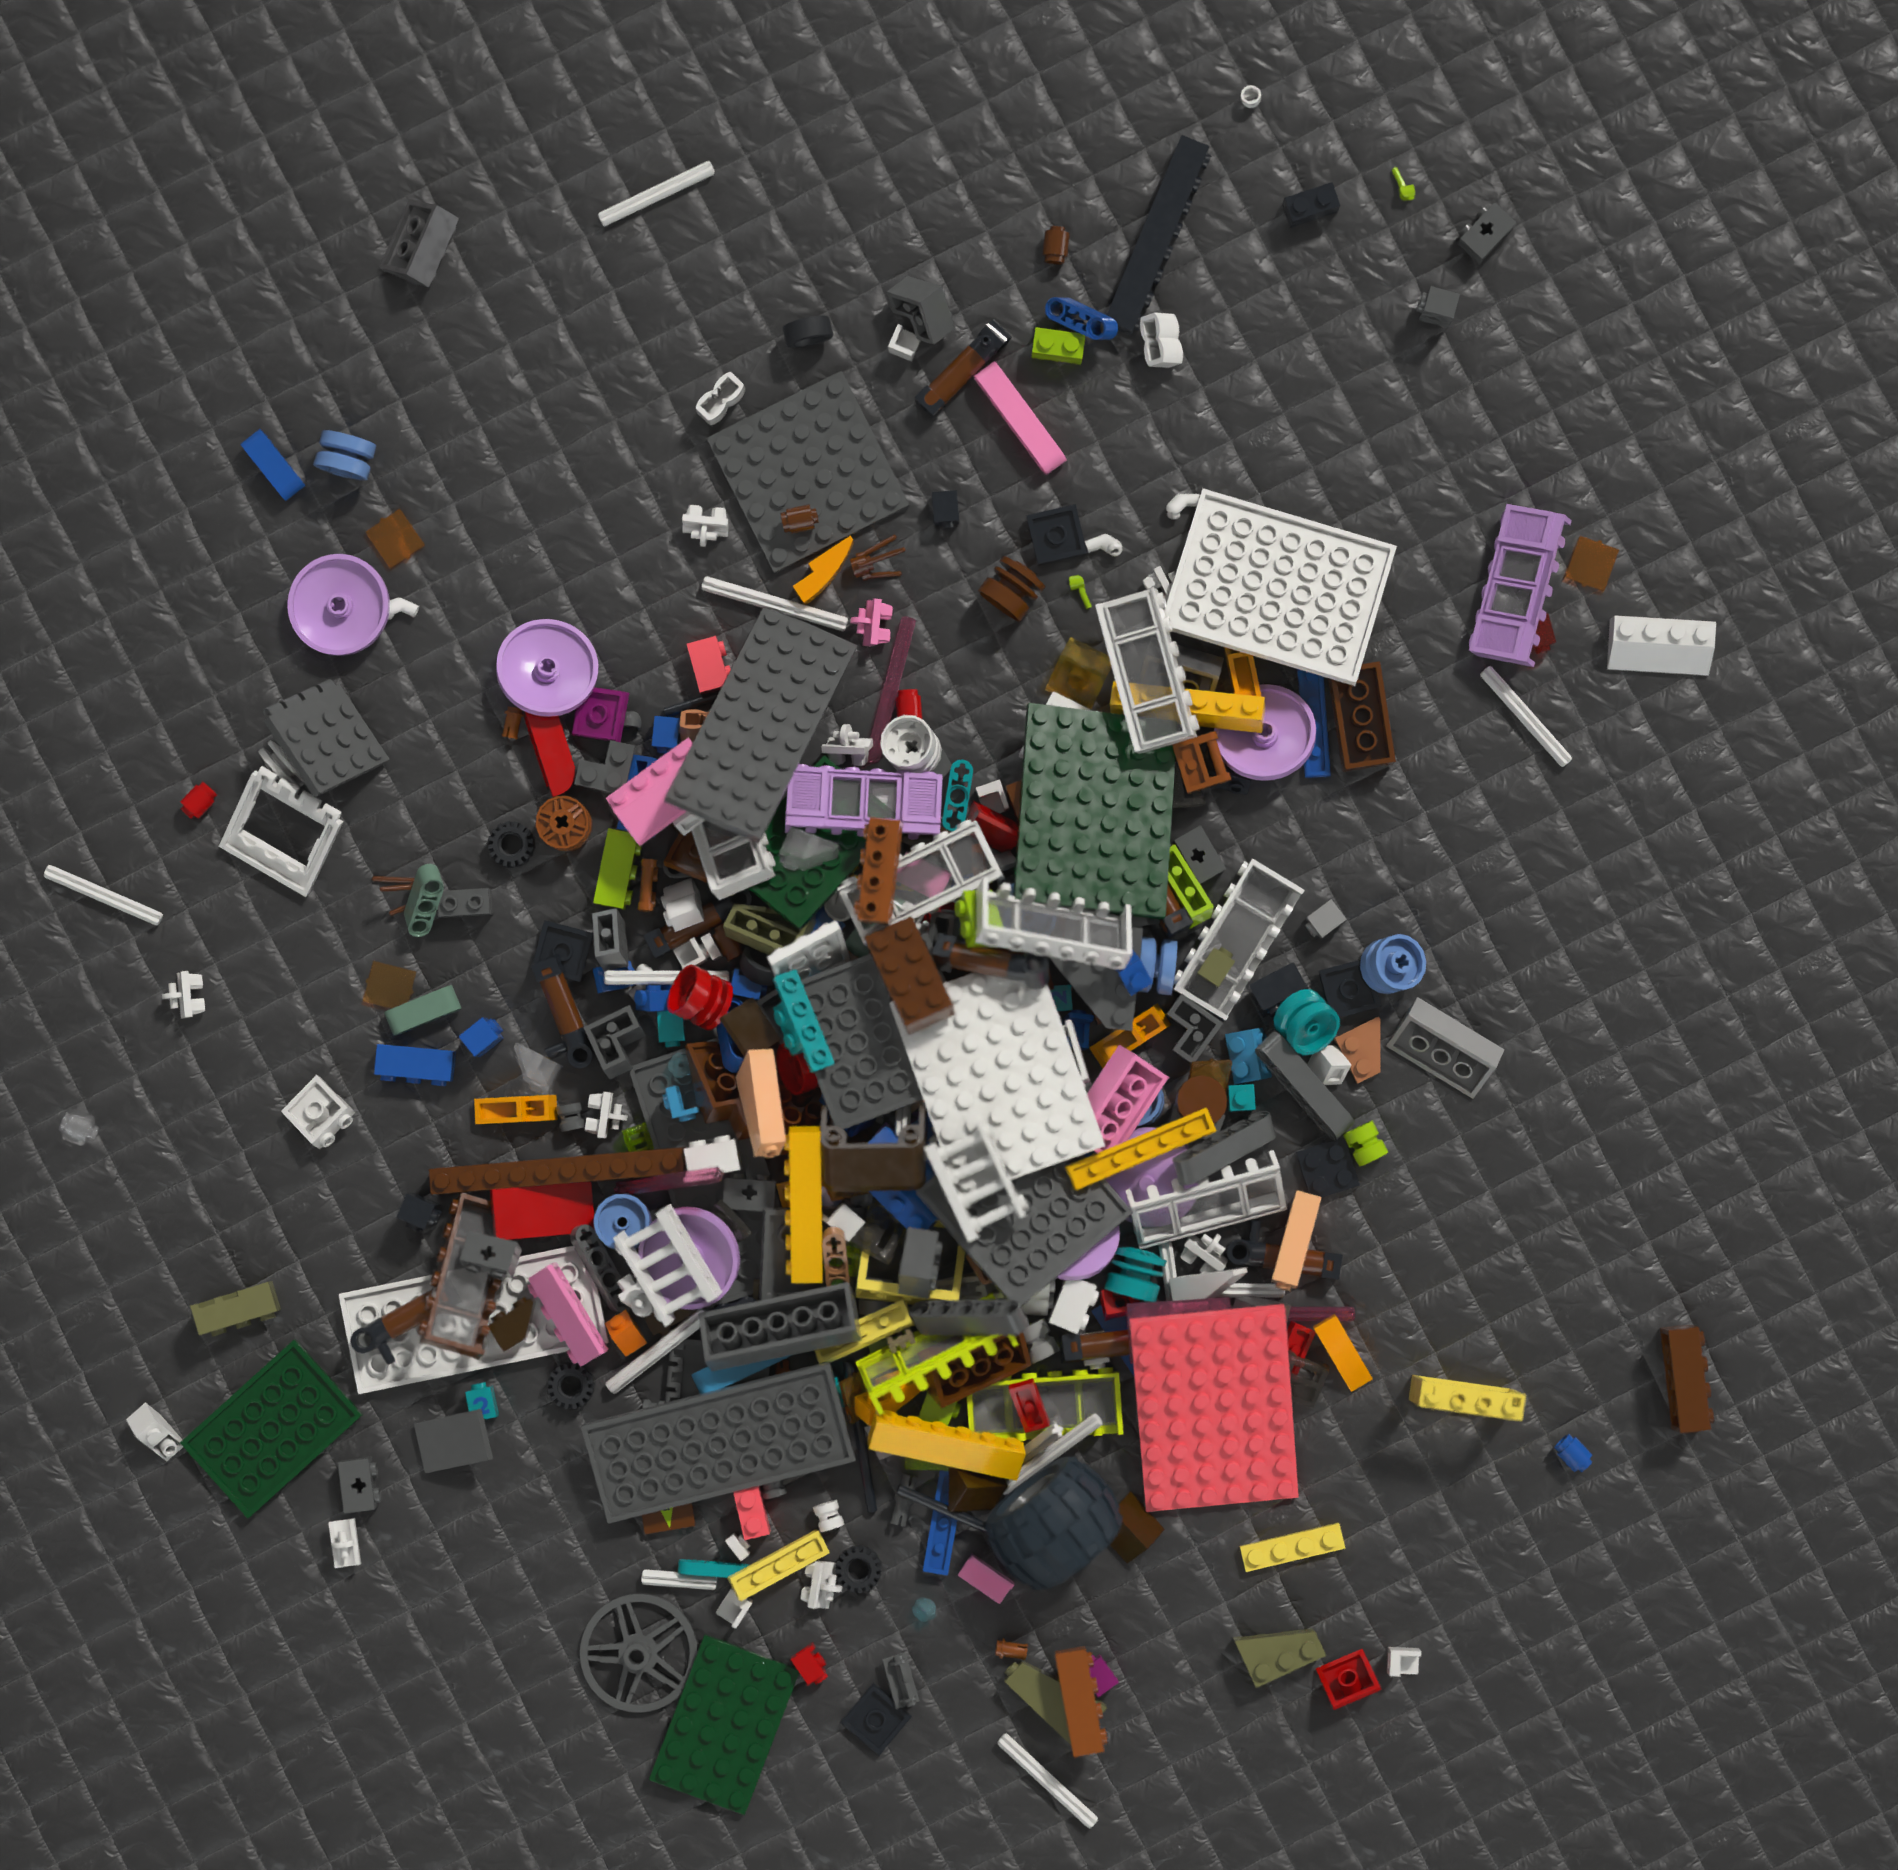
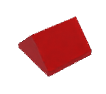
[966,800,1018,852]
[1316,1648,1381,1710]

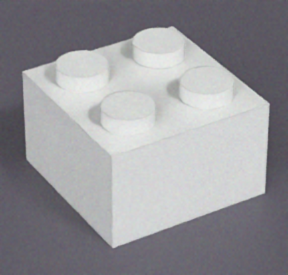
[684,1135,743,1179]
[1048,1279,1099,1334]

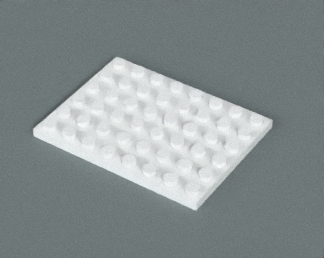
[1164,489,1397,686]
[889,972,1105,1195]

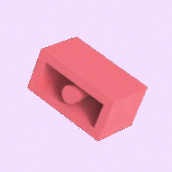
[687,636,731,695]
[733,1485,771,1540]

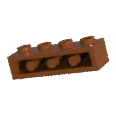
[854,817,903,925]
[1055,1646,1108,1757]

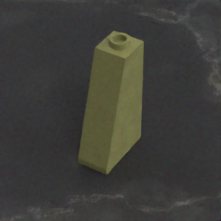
[1004,1660,1107,1746]

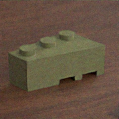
[723,904,817,955]
[190,1281,281,1337]
[1233,1628,1326,1688]

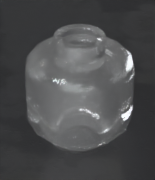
[58,1109,99,1146]

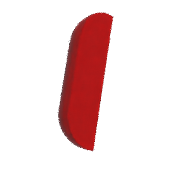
[524,711,575,797]

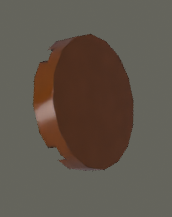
[1175,1075,1227,1124]

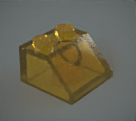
[1045,637,1112,710]

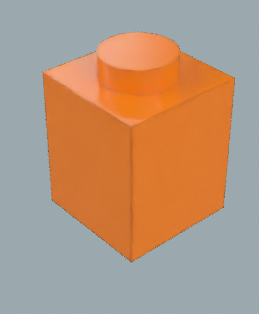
[604,1310,647,1356]

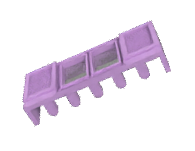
[1469,504,1572,667]
[785,764,942,841]

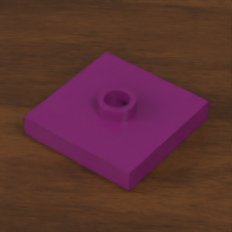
[572,687,629,742]

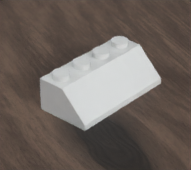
[1607,616,1716,676]

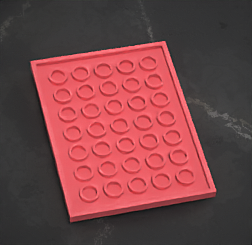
[1130,1304,1299,1512]

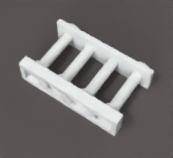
[924,1121,1028,1242]
[613,1204,722,1327]

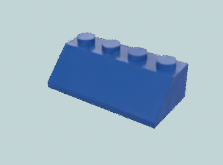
[868,1125,939,1231]

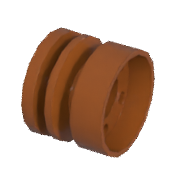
[536,796,592,851]

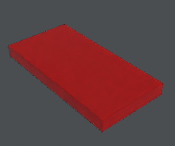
[490,1181,595,1240]

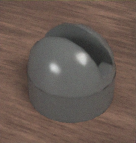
[623,711,642,731]

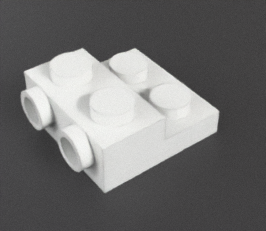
[281,1075,356,1149]

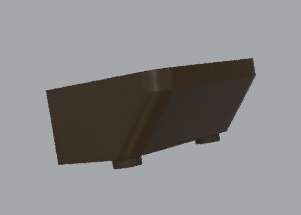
[820,1102,928,1192]

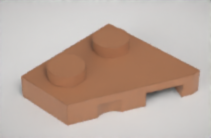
[1334,1016,1380,1084]

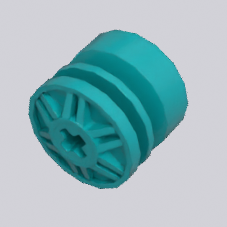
[1104,1247,1167,1303]

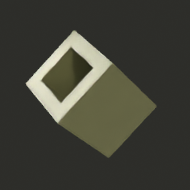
[1197,947,1235,988]

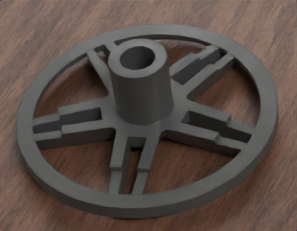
[580,1593,698,1712]

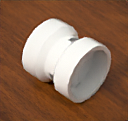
[813,1500,844,1532]

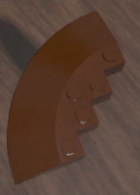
[685,1041,875,1170]

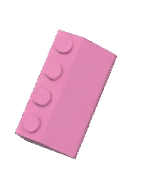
[606,737,693,846]
[1087,1045,1169,1153]
[527,1262,609,1367]

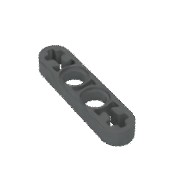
[570,1225,632,1314]

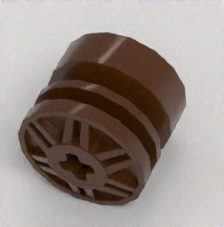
[978,556,1045,622]

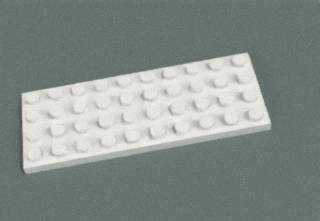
[338,1245,609,1394]

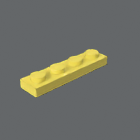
[814,1299,915,1364]
[1239,1522,1345,1572]
[727,1529,830,1601]

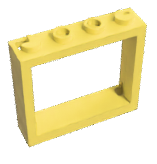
[856,1202,965,1305]
[1409,1375,1526,1421]

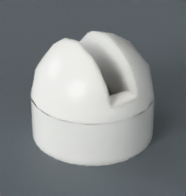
[1241,86,1261,108]

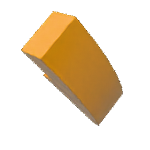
[793,536,854,605]
[1223,647,1261,697]
[1089,1003,1171,1069]
[474,1095,558,1124]
[1313,1314,1373,1392]
[854,1363,924,1426]

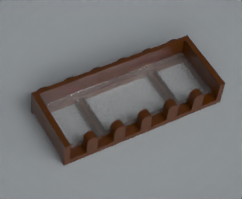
[417,1193,512,1360]

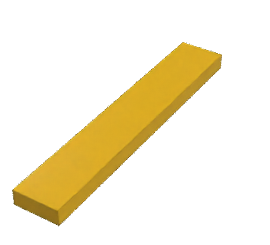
[1065,1108,1216,1190]

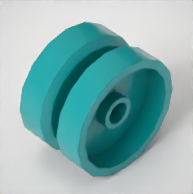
[1274,989,1340,1055]

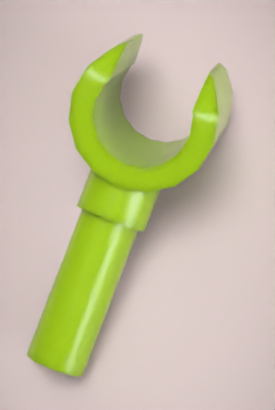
[1392,167,1415,201]
[1069,575,1092,609]

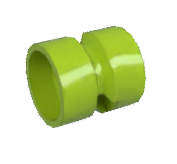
[1343,1120,1388,1167]

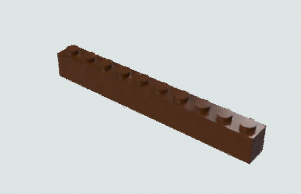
[429,1147,688,1194]

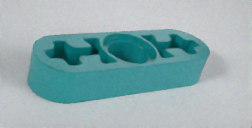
[942,759,973,832]
[678,1559,750,1578]

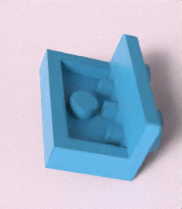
[1225,1028,1272,1084]
[663,1086,700,1122]

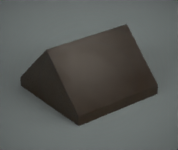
[719,997,781,1057]
[949,1466,1008,1512]
[1110,1491,1165,1564]

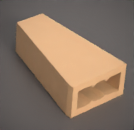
[735,1049,786,1158]
[1271,1190,1322,1291]

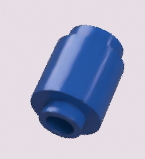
[1554,1434,1592,1472]

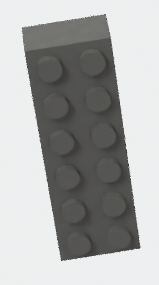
[699,1282,862,1371]

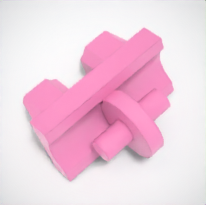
[850,598,893,647]

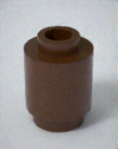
[1043,226,1070,264]
[780,504,819,534]
[711,923,745,962]

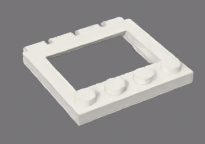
[219,766,344,897]

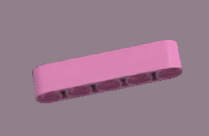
[974,361,1067,475]

